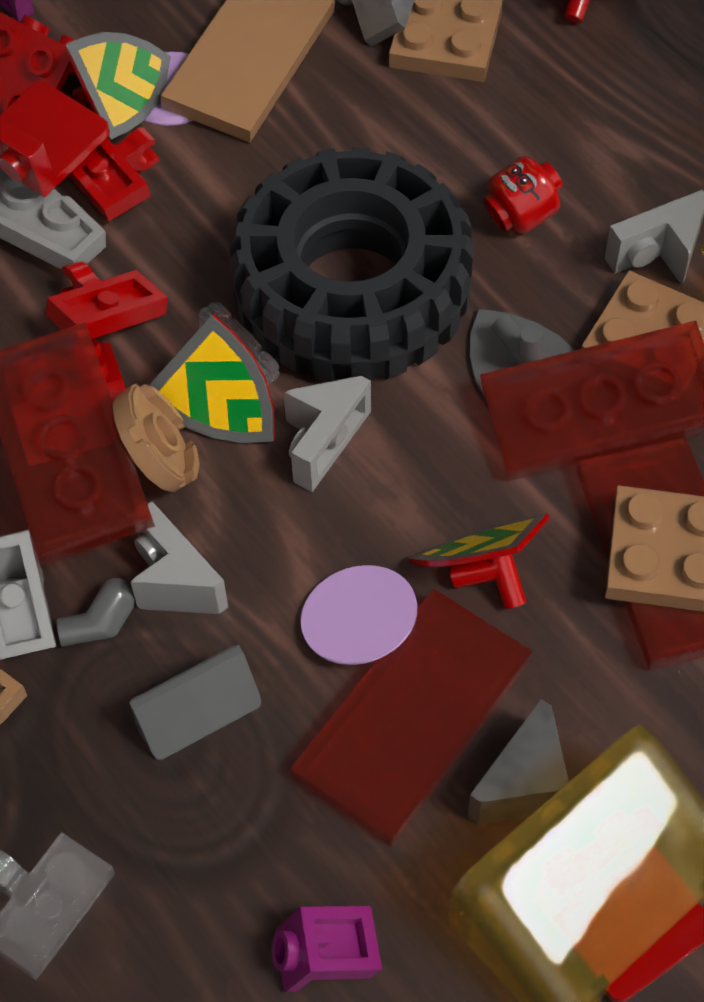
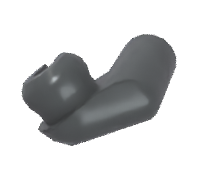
[57,578,135,647]

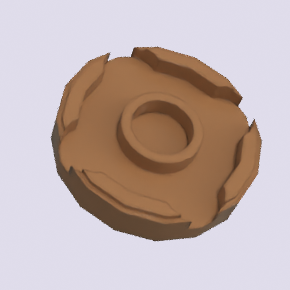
[113,383,200,492]

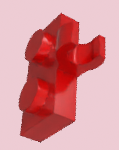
[68,127,160,222]
[46,261,168,344]

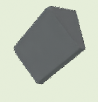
[129,645,261,761]

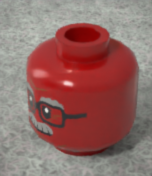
[483,156,563,235]

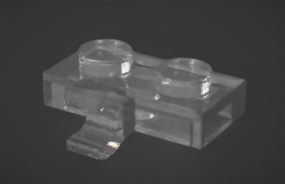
[0,832,115,980]

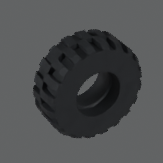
[229,147,474,382]

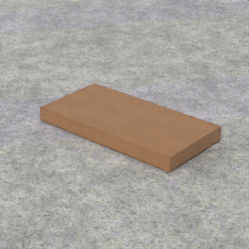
[161,0,335,143]

